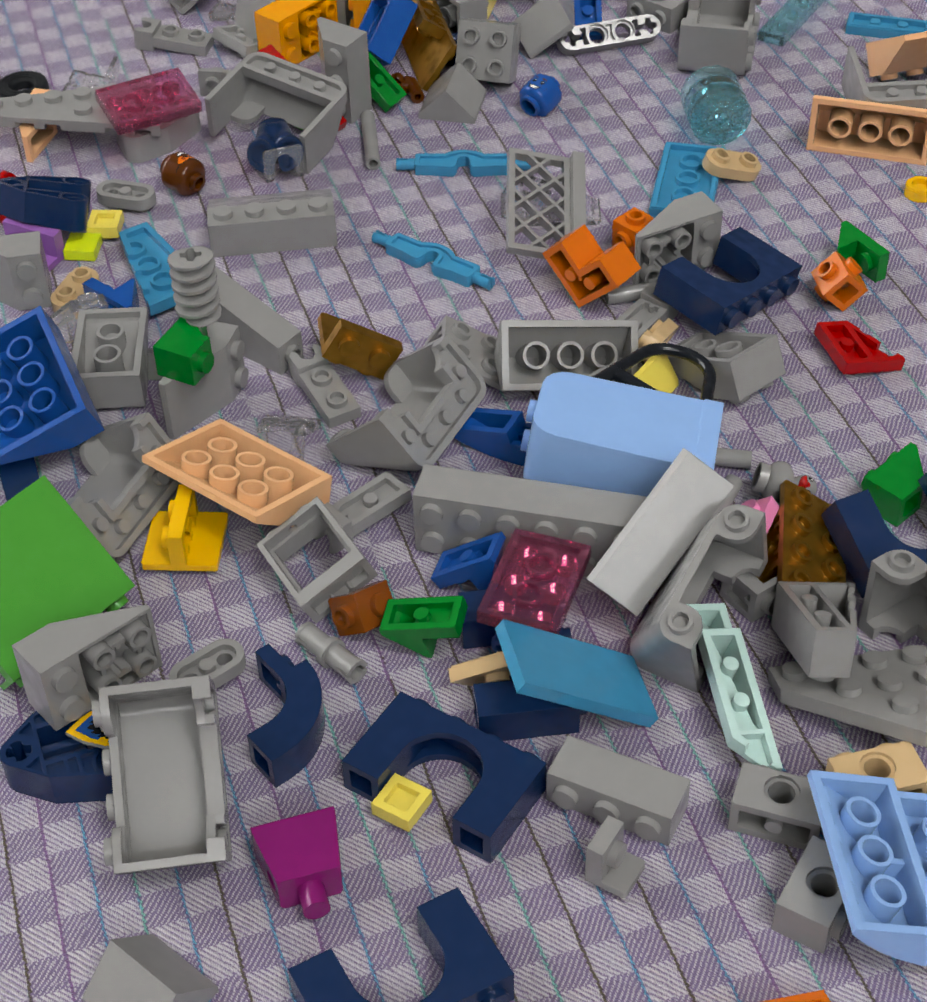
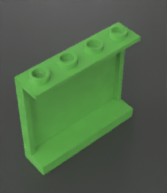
[0,475,135,690]

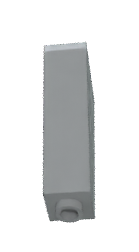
[215,266,304,375]

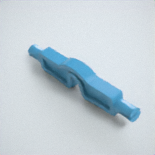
[396,150,531,177]
[372,230,495,290]

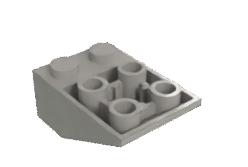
[633,191,723,285]
[12,604,163,731]

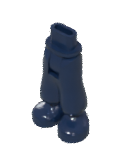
[247,117,304,174]

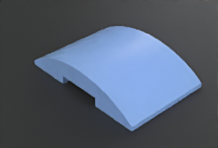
[807,770,927,967]

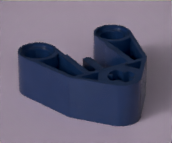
[0,176,92,232]
[0,710,113,804]

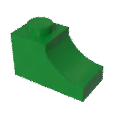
[153,317,214,386]

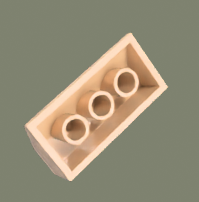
[806,95,927,166]

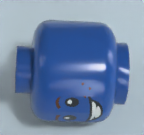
[520,74,562,117]

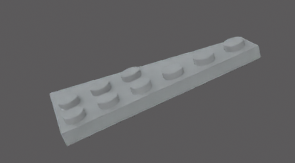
[0,80,161,137]

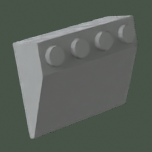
[207,188,338,257]

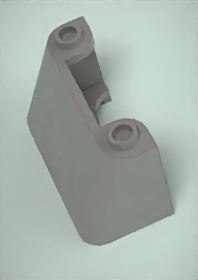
[326,334,486,471]
[67,412,180,558]
[630,504,768,693]
[858,550,927,644]

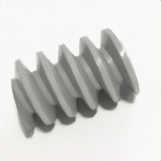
[167,246,222,328]

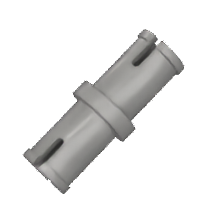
[295,621,367,684]

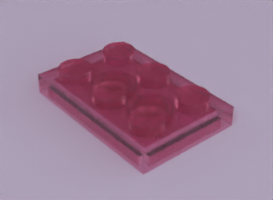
[95,67,202,136]
[477,528,591,635]

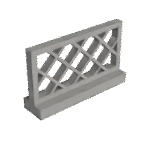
[506,147,586,259]

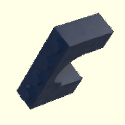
[653,227,802,336]
[821,473,927,598]
[458,583,587,741]
[342,692,546,864]
[288,887,514,1002]

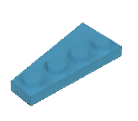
[118,222,176,316]

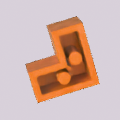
[542,224,641,308]

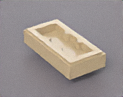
[448,651,510,686]

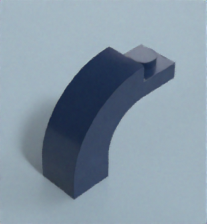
[247,643,325,788]

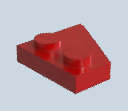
[814,320,906,375]

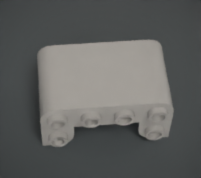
[677,0,762,76]
[92,675,232,875]

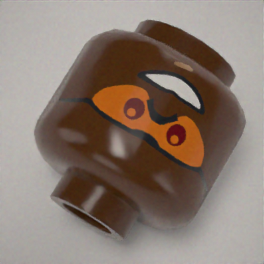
[160,152,206,196]

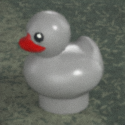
[751,461,817,504]

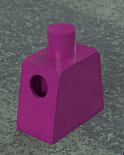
[250,806,343,919]

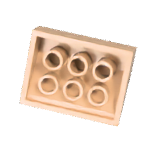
[866,31,927,81]
[142,418,332,527]

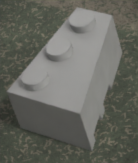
[771,581,857,682]

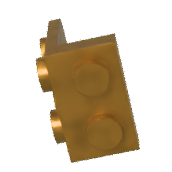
[317,312,403,380]

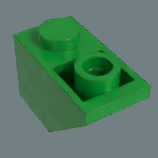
[861,442,924,527]

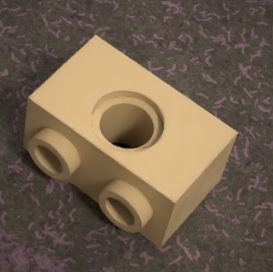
[825,741,927,794]

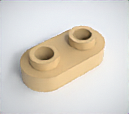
[702,148,761,182]
[50,266,100,317]
[638,318,680,362]

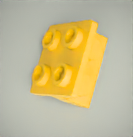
[141,484,229,572]

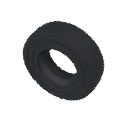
[0,71,49,98]

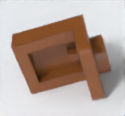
[328,580,392,636]

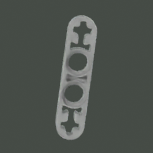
[557,14,661,55]

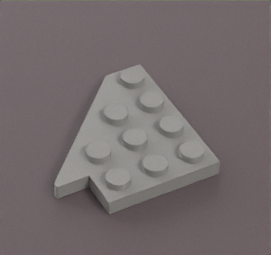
[768,645,927,748]

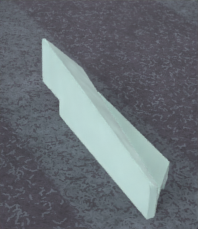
[686,603,783,771]

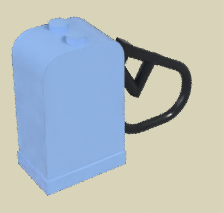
[520,343,724,496]

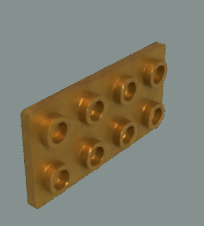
[401,0,457,91]
[756,480,846,583]

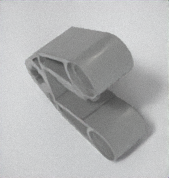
[115,97,201,163]

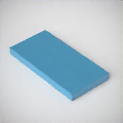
[649,142,725,218]
[495,619,659,727]

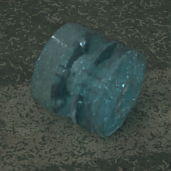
[680,65,752,145]

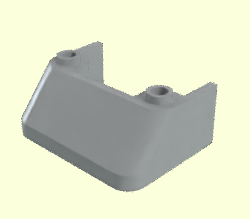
[841,46,927,109]
[204,52,347,174]

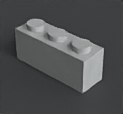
[546,735,691,846]

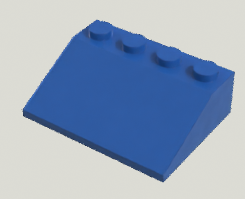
[0,306,105,465]

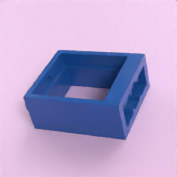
[358,0,418,66]

